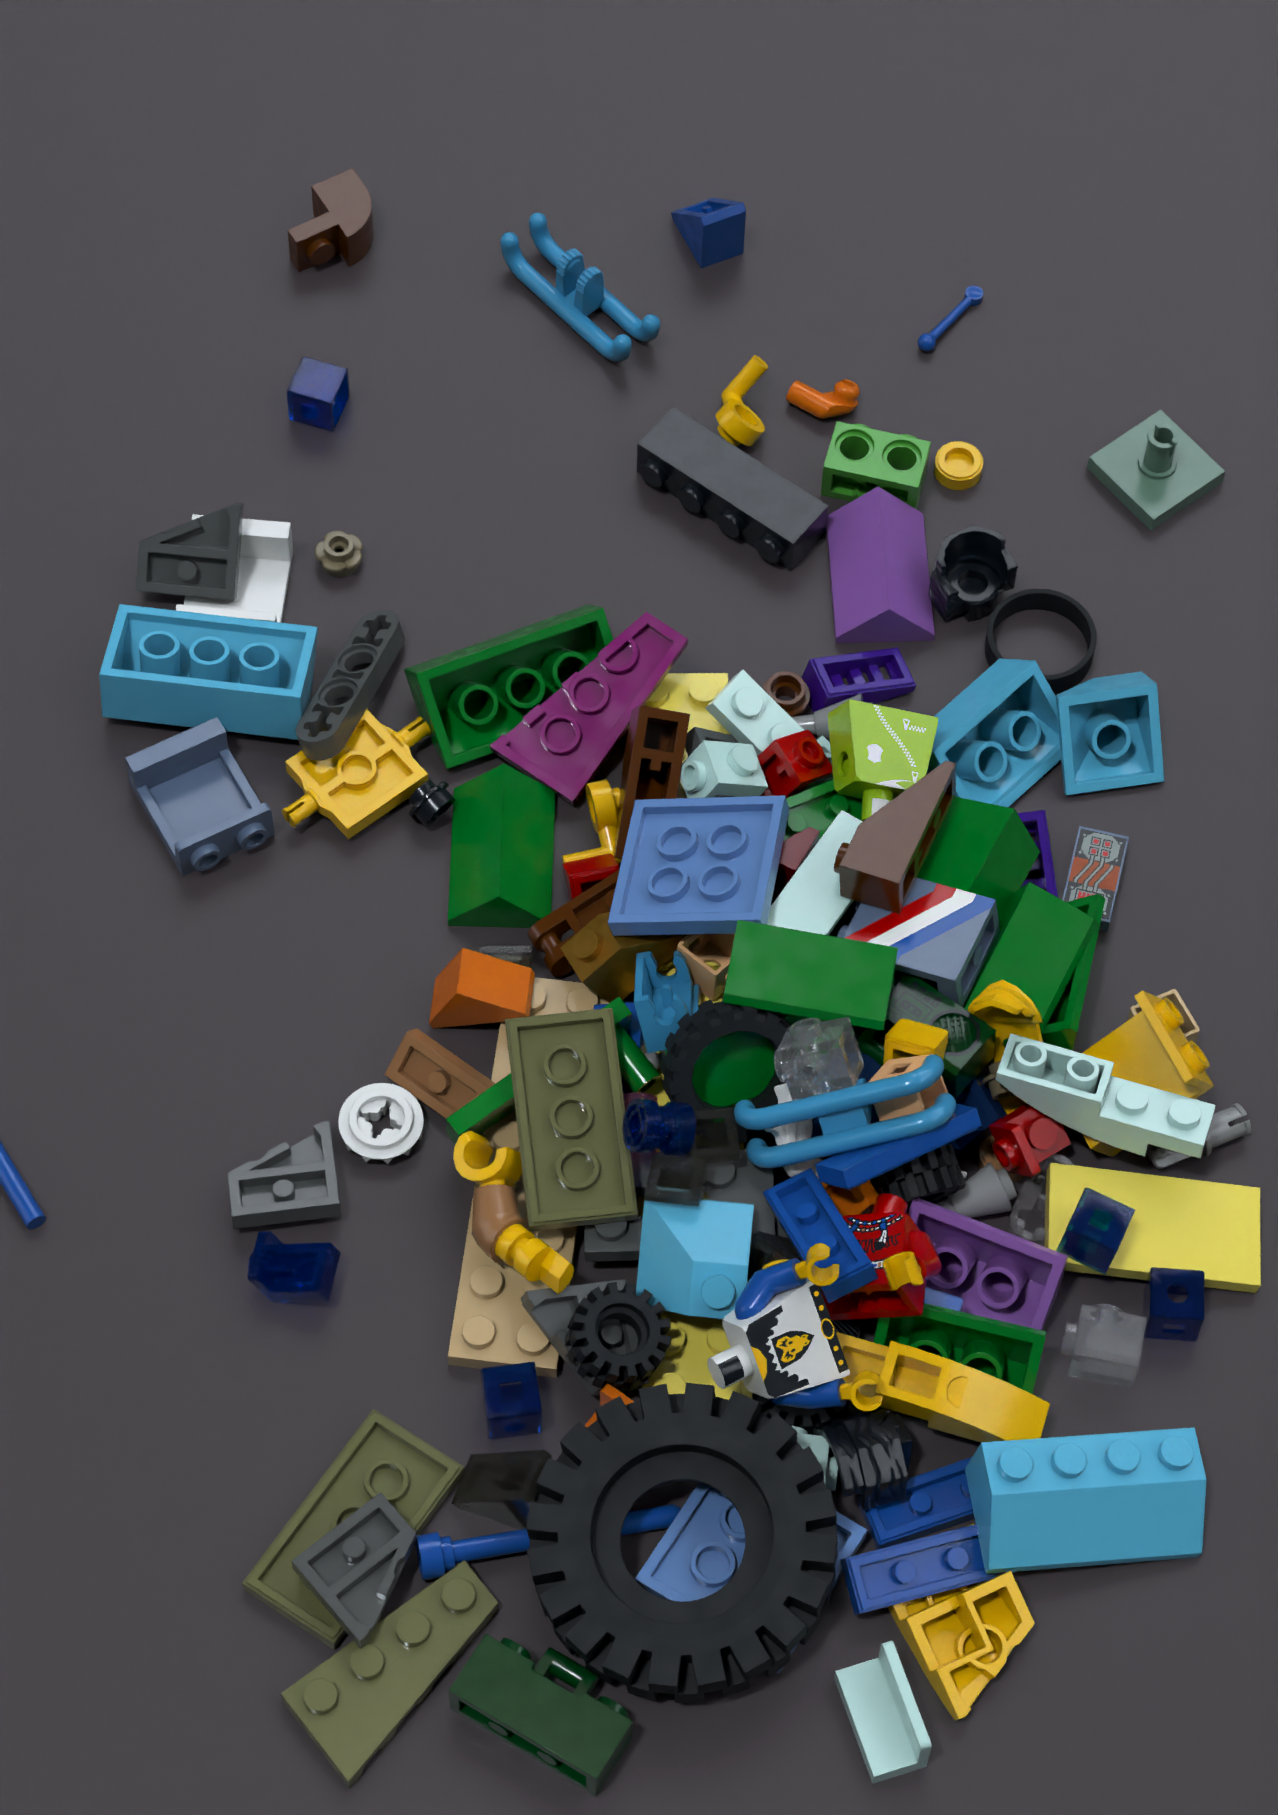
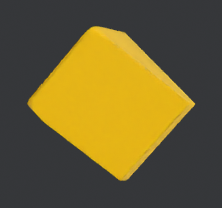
[883,1019,948,1064]

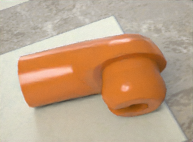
[786,379,860,419]

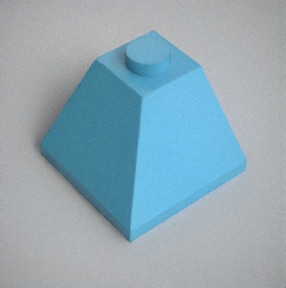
[1056,671,1164,795]
[636,1194,754,1319]

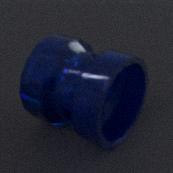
[622,1098,696,1156]

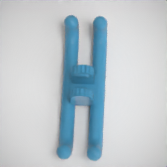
[500,212,661,362]
[734,1054,956,1168]

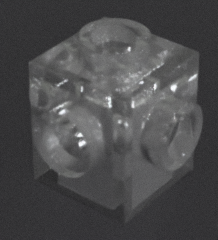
[774,1016,864,1100]

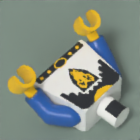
[707,1243,883,1411]

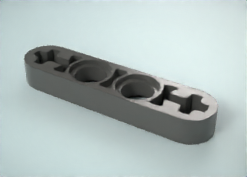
[295,610,405,760]

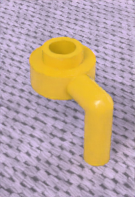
[715,355,768,446]
[562,779,622,864]

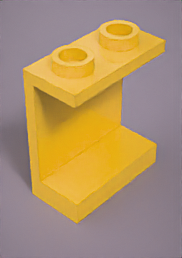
[1082,990,1214,1157]

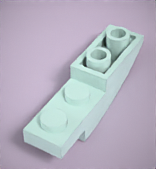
[705,670,833,793]
[995,1033,1216,1159]

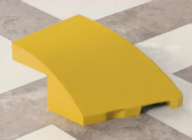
[888,1523,1035,1720]

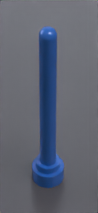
[416,1504,681,1581]

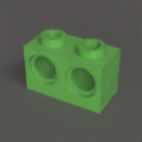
[821,421,931,509]

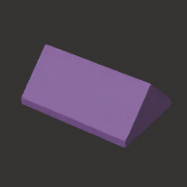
[826,487,935,643]
[908,1198,1068,1330]

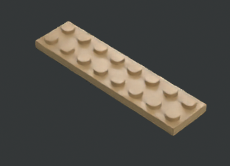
[448,977,609,1378]

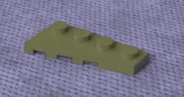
[281,1560,499,1789]

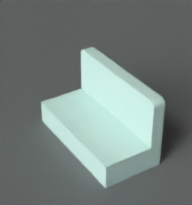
[834,1641,932,1784]

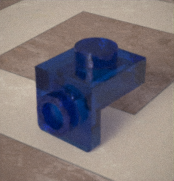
[247,1231,341,1303]

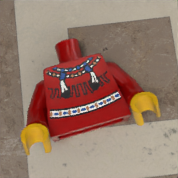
[763,1193,942,1320]

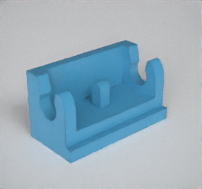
[634,951,701,1053]

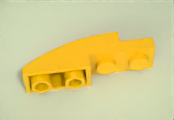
[836,1332,1050,1442]

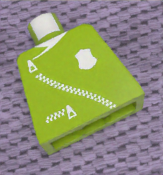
[828,699,938,821]

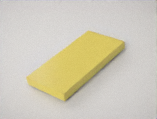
[1044,1163,1261,1293]

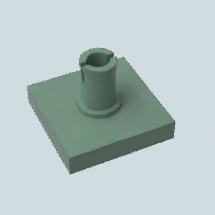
[1087,409,1225,531]

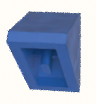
[671,198,746,268]

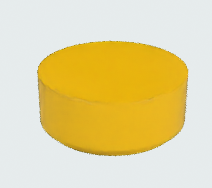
[934,441,983,490]

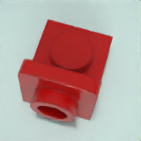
[757,730,833,798]
[989,1103,1071,1177]

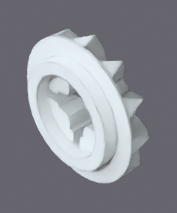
[338,1083,424,1164]

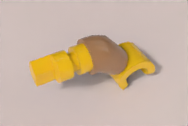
[453,1131,574,1294]

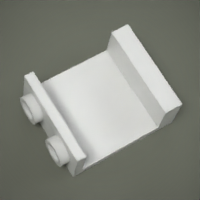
[176,514,293,623]

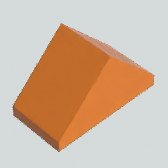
[429,948,535,1029]

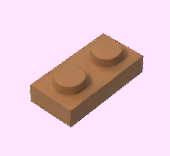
[384,1028,496,1118]

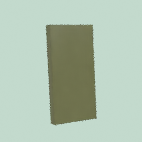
[505,1008,638,1231]
[242,1409,464,1650]

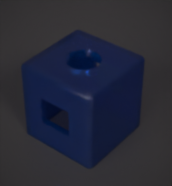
[287,356,350,432]
[1056,1188,1135,1274]
[1143,1267,1205,1342]
[480,1362,542,1439]

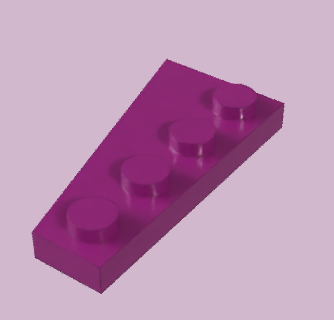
[490,611,688,806]

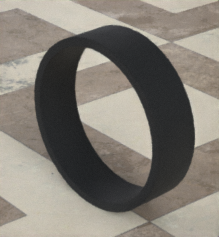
[985,589,1096,695]

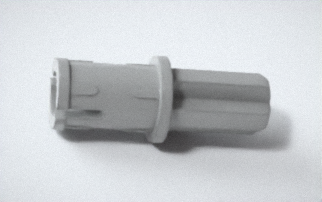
[1147,1103,1251,1169]

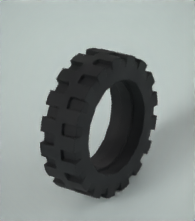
[660,996,809,1143]

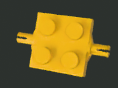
[282,709,431,840]

